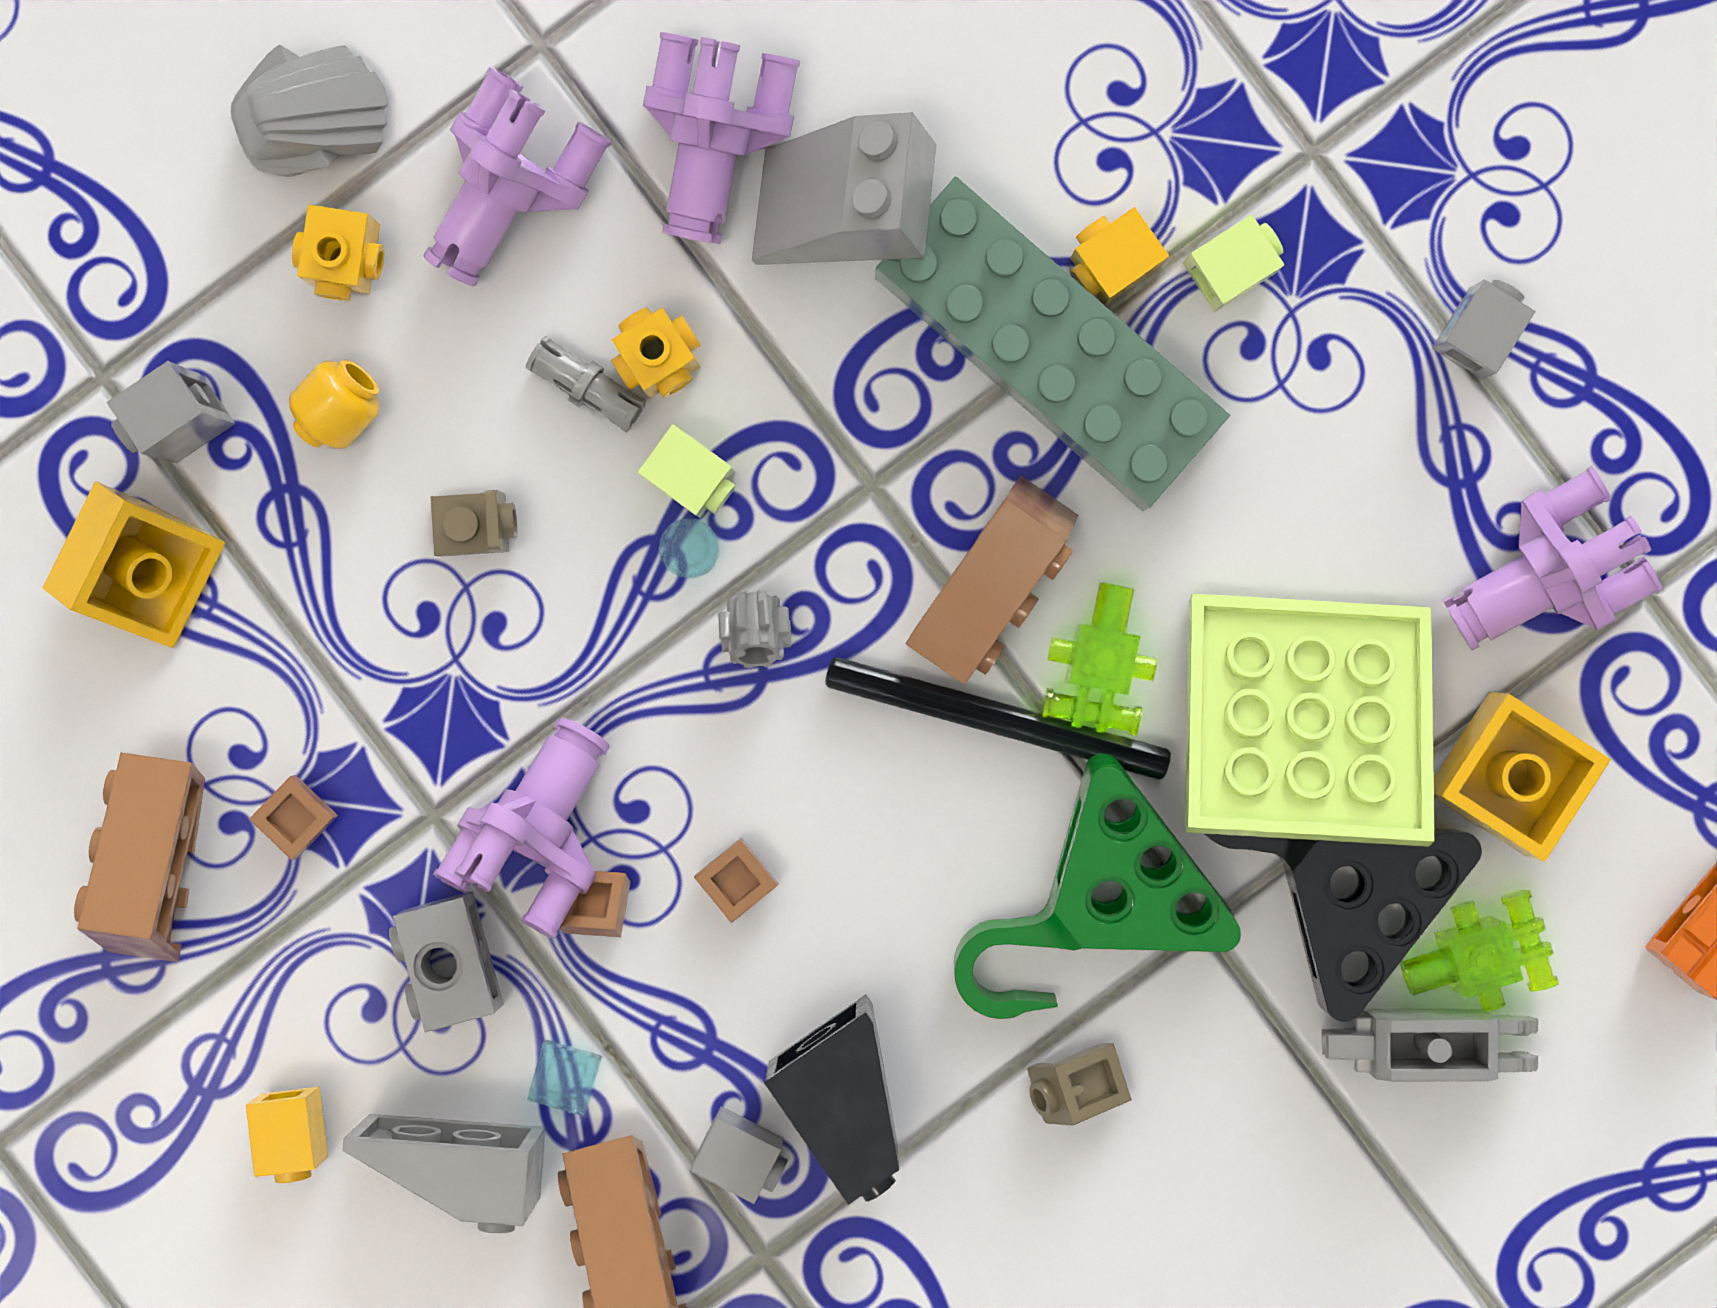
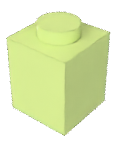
[1183,214,1284,312]
[637,424,736,518]

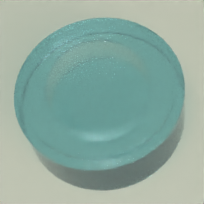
[659,518,720,578]

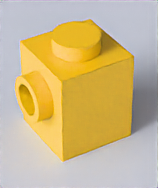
[1070,207,1169,306]
[245,1086,328,1183]

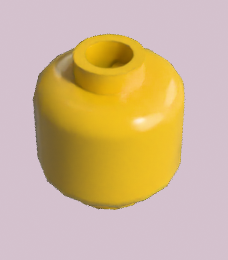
[289,359,379,449]

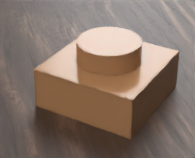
[249,775,338,860]
[694,838,779,923]
[559,871,631,937]

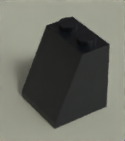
[764,994,899,1205]

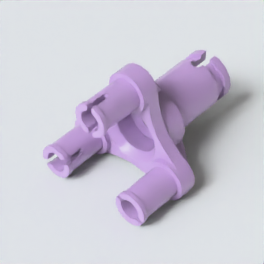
[643,32,800,244]
[423,66,612,286]
[1442,466,1664,651]
[433,717,610,939]

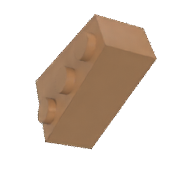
[905,475,1079,685]
[74,752,205,962]
[558,1135,687,1308]

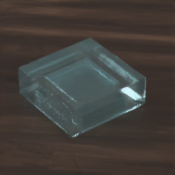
[527,1039,602,1116]

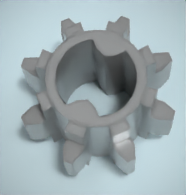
[718,590,792,668]

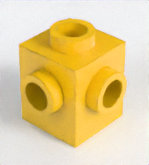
[292,204,384,301]
[611,307,701,398]

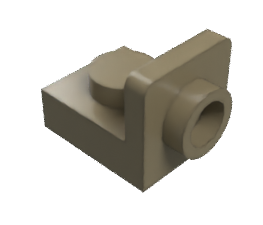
[430,490,517,557]
[1027,1043,1132,1126]

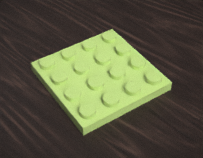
[1185,594,1434,847]

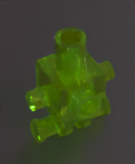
[1041,582,1158,736]
[1400,889,1559,1012]

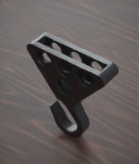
[1203,829,1482,1022]

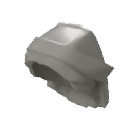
[231,44,388,177]

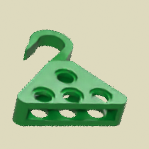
[954,753,1241,1019]

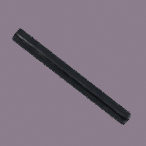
[825,657,1171,780]

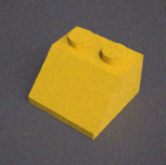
[42,481,226,648]

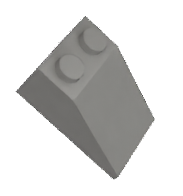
[752,112,937,265]
[342,1114,545,1233]

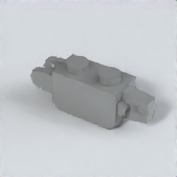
[1322,1009,1538,1082]

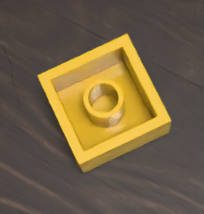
[1434,692,1611,862]

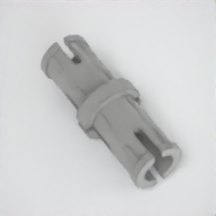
[525,336,647,433]

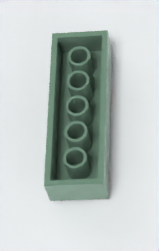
[875,176,1231,511]

